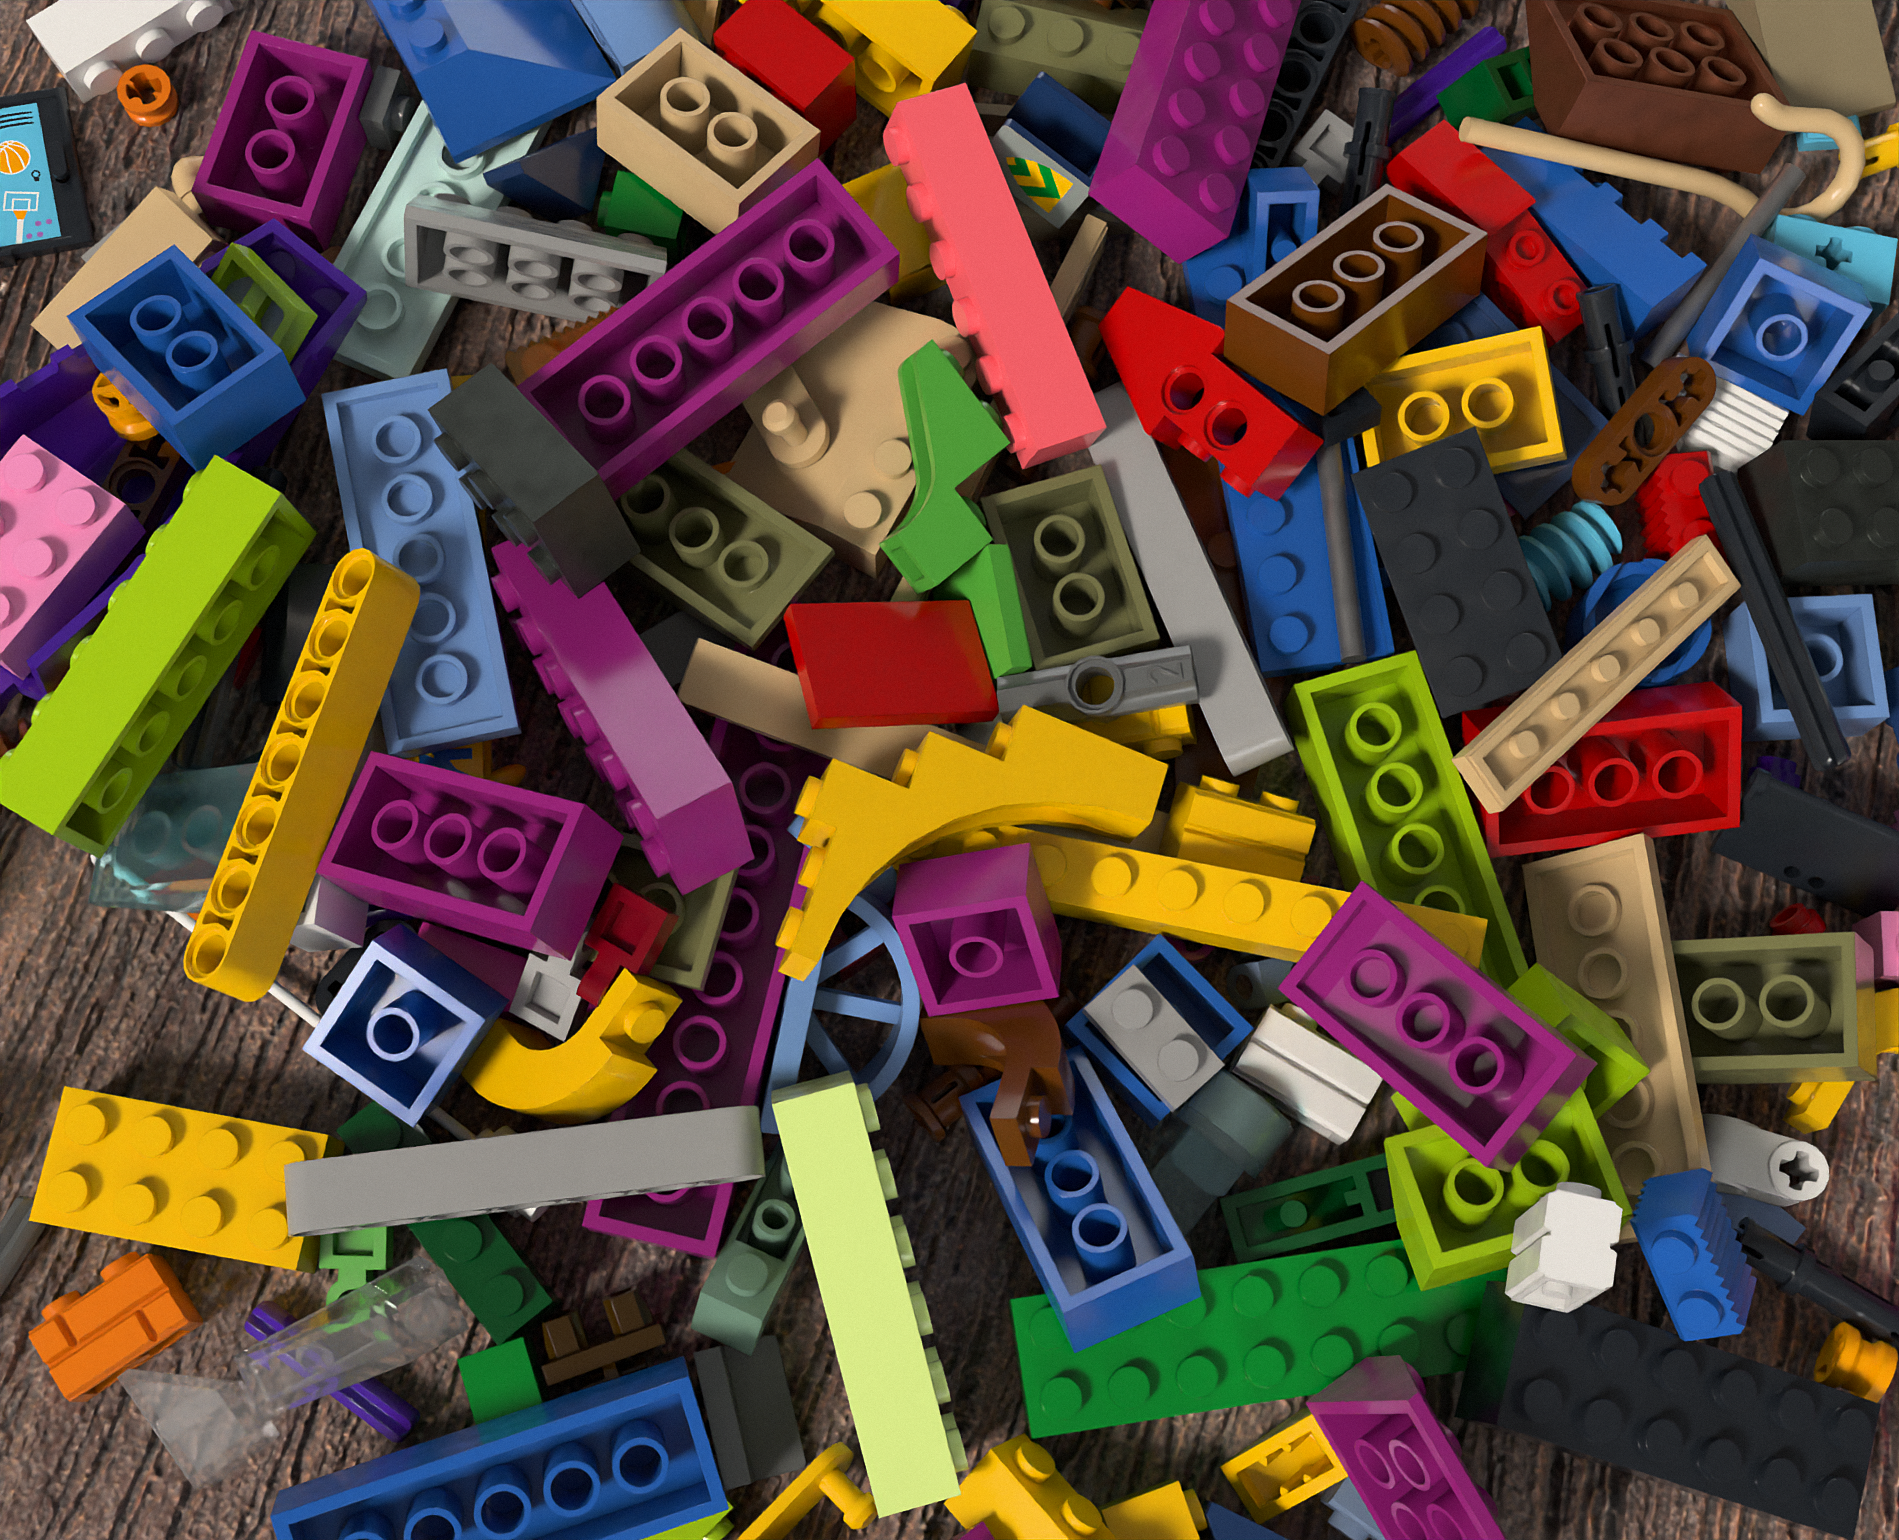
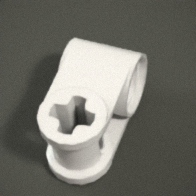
[1702,1114,1829,1207]

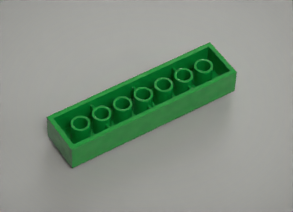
[1007,1239,1508,1439]

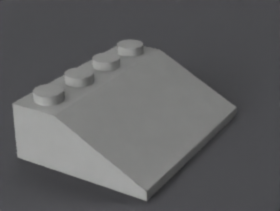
[404,193,667,326]

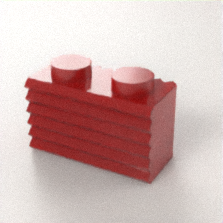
[1633,451,1732,571]

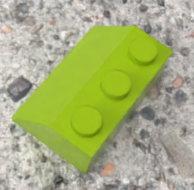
[1384,1085,1633,1292]

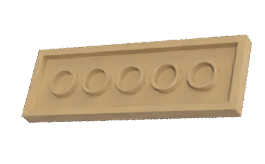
[1522,833,1714,1246]

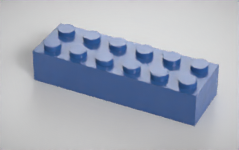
[270,1356,729,1540]

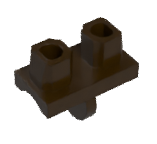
[542,1285,667,1390]

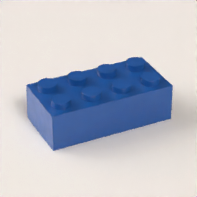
[958,1045,1201,1353]

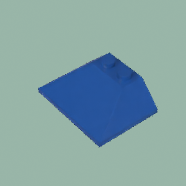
[366,0,617,164]

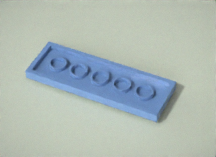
[321,368,522,759]

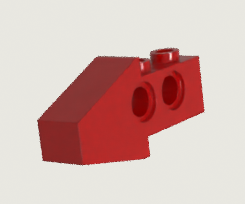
[1383,119,1587,349]
[1098,286,1324,502]

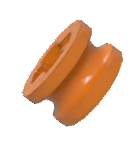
[117,64,179,127]

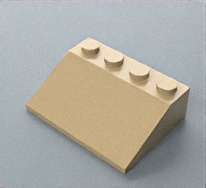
[723,301,983,579]

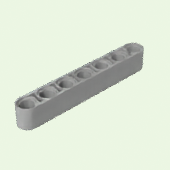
[1088,380,1294,777]
[284,1106,766,1237]

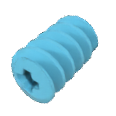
[1518,500,1623,612]

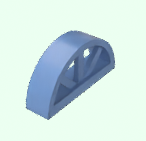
[760,888,920,1134]

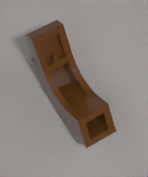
[919,1000,1075,1166]

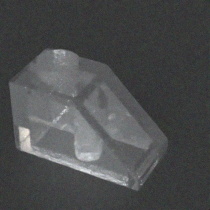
[117,1369,280,1490]

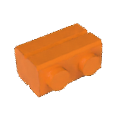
[28,1251,203,1402]

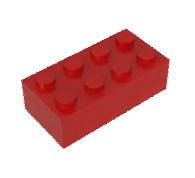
[1462,681,1742,858]

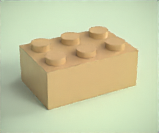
[596,28,821,235]

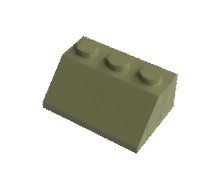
[968,0,1150,114]

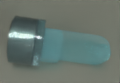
[1149,1069,1294,1238]

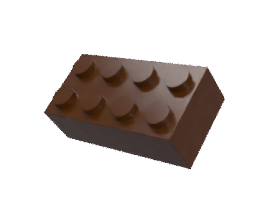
[1223,184,1488,416]

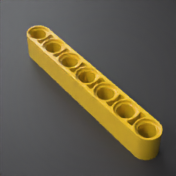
[183,548,420,1002]

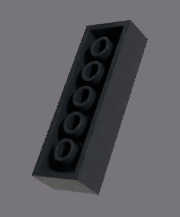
[1454,1280,1881,1540]

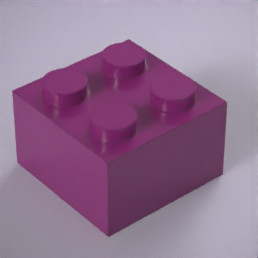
[892,843,1062,1017]

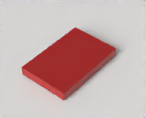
[783,600,999,730]

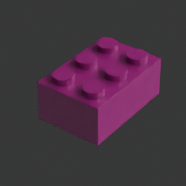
[191,30,374,253]

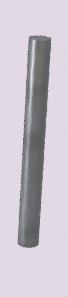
[1638,163,1806,372]
[1316,442,1367,663]

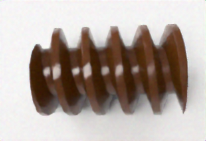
[1350,0,1479,77]

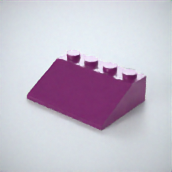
[1305,1355,1509,1540]

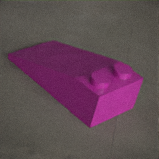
[1277,881,1598,1172]

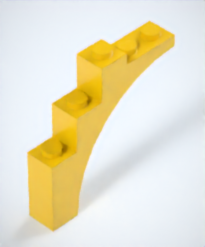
[775,704,1168,982]

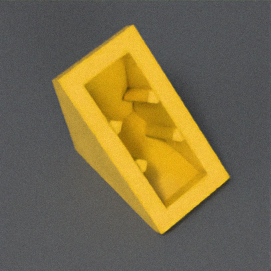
[1220,1408,1348,1525]

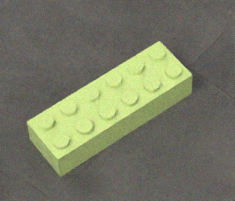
[771,1070,969,1518]

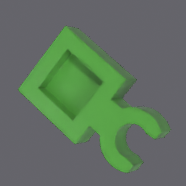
[319,1226,394,1317]

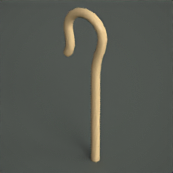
[1459,93,1866,223]

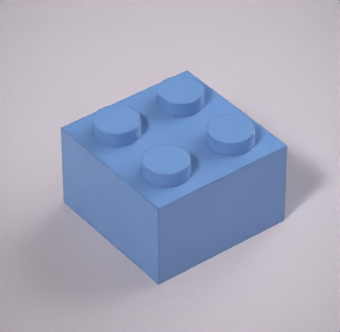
[1722,594,1890,742]

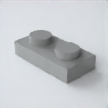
[1082,964,1225,1113]

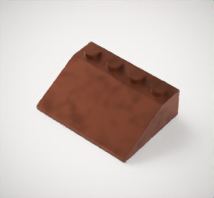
[1525,0,1791,175]

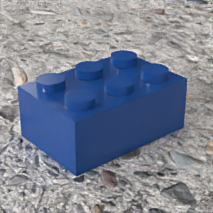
[66,244,306,472]

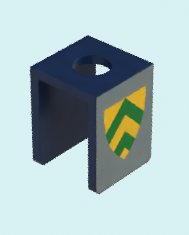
[990,71,1112,229]

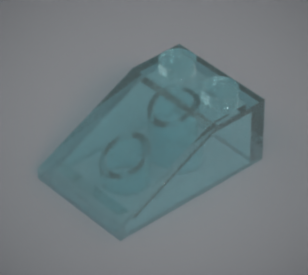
[88,763,258,914]

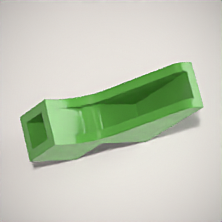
[879,339,1011,594]

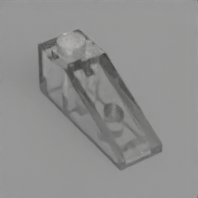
[233,1256,470,1420]

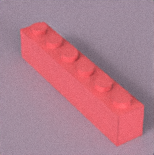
[883,83,1107,470]

